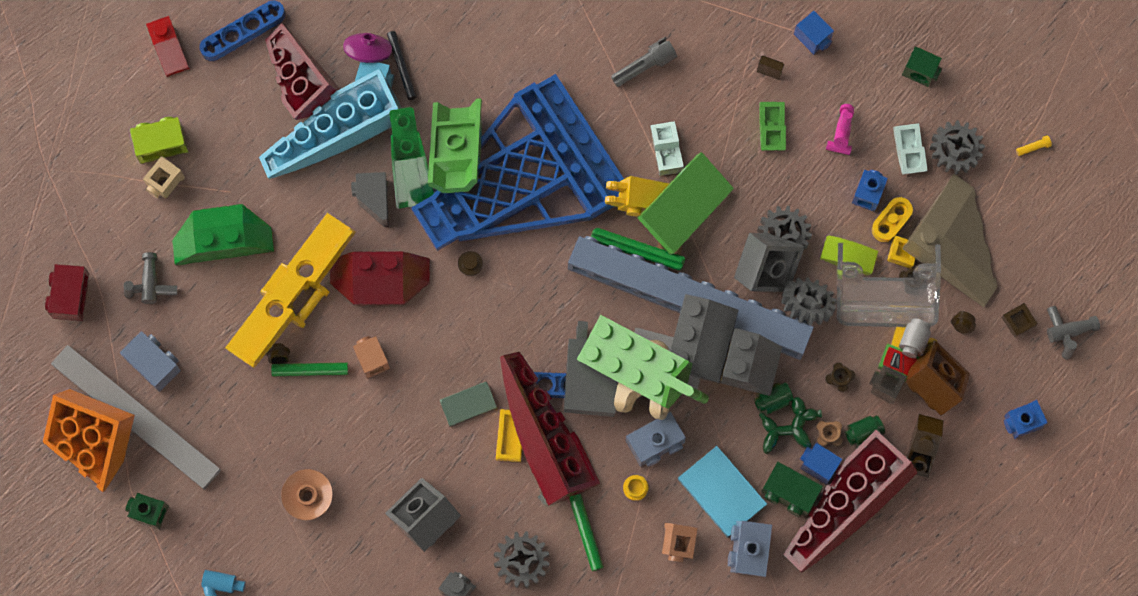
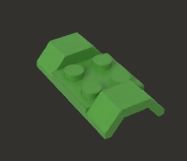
[428,98,482,193]

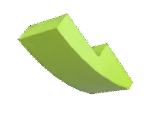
[820,235,878,275]

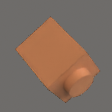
[353,336,390,379]

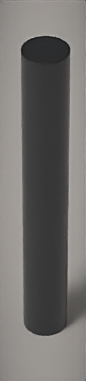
[387,31,417,100]

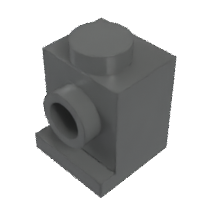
[438,571,476,596]

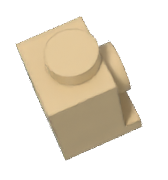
[143,156,185,199]

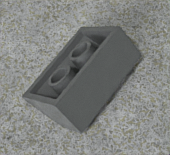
[670,294,739,384]

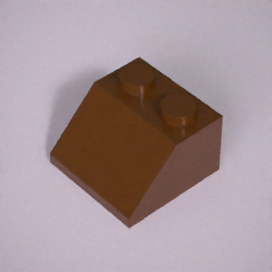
[905,340,970,416]

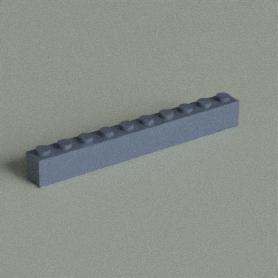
[568,236,814,360]

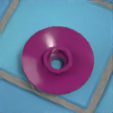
[343,33,392,63]

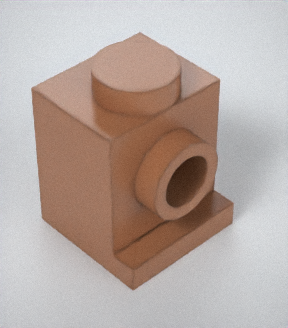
[662,523,698,562]

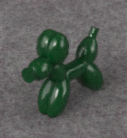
[759,397,822,454]

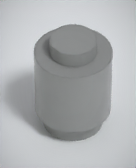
[899,318,931,358]

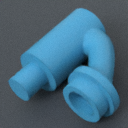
[201,570,246,596]

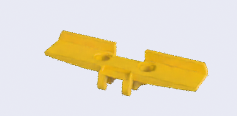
[225,213,356,368]

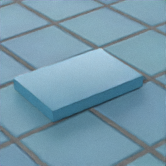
[678,446,767,538]

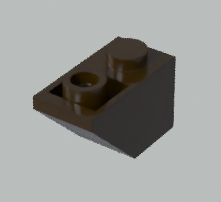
[906,414,944,478]

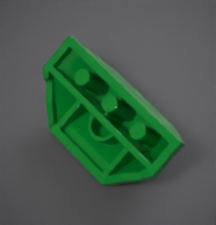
[172,204,274,265]

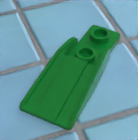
[389,107,434,209]

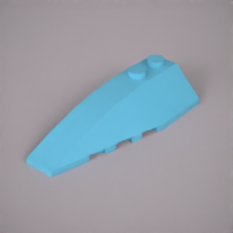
[259,68,402,179]

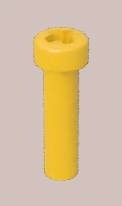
[1016,135,1052,156]

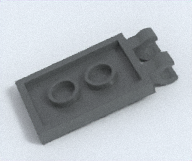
[564,321,617,417]

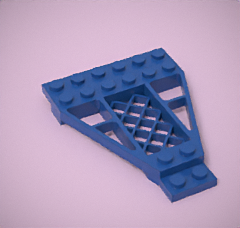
[411,74,624,251]

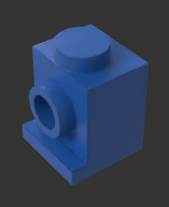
[1004,400,1047,439]

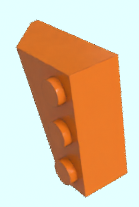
[43,389,135,492]

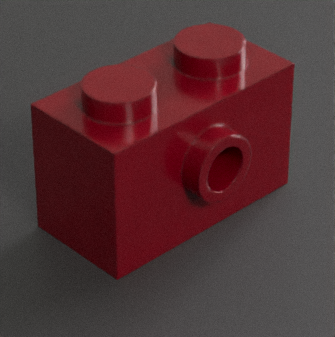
[45,264,90,321]

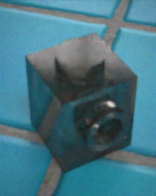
[869,365,907,404]

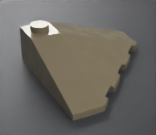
[902,174,997,307]

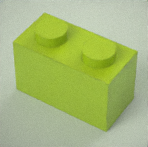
[130,116,188,164]

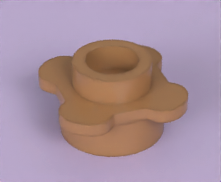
[817,421,842,446]

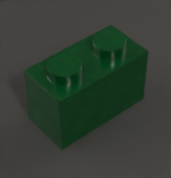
[761,461,823,517]

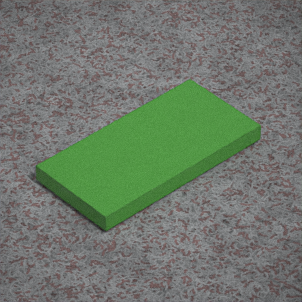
[638,152,734,254]

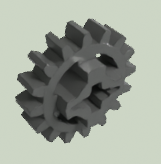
[929,120,985,174]
[757,206,812,249]
[781,277,837,326]
[494,531,549,588]

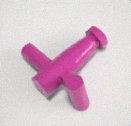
[826,104,854,155]

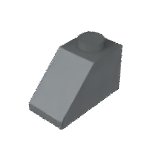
[351,172,389,227]

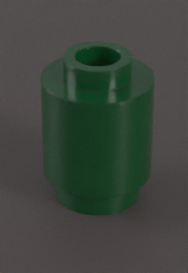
[754,382,794,415]
[845,415,885,448]

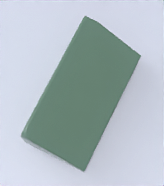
[440,381,497,427]

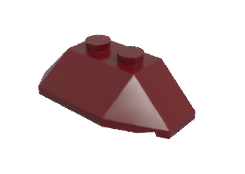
[330,251,430,305]

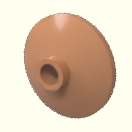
[281,469,333,520]

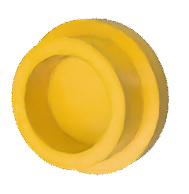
[623,475,649,501]

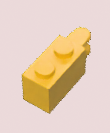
[605,176,669,216]

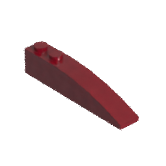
[500,351,600,506]
[783,430,918,573]

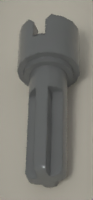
[611,37,677,87]

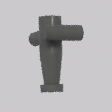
[124,252,177,304]
[1047,306,1100,360]

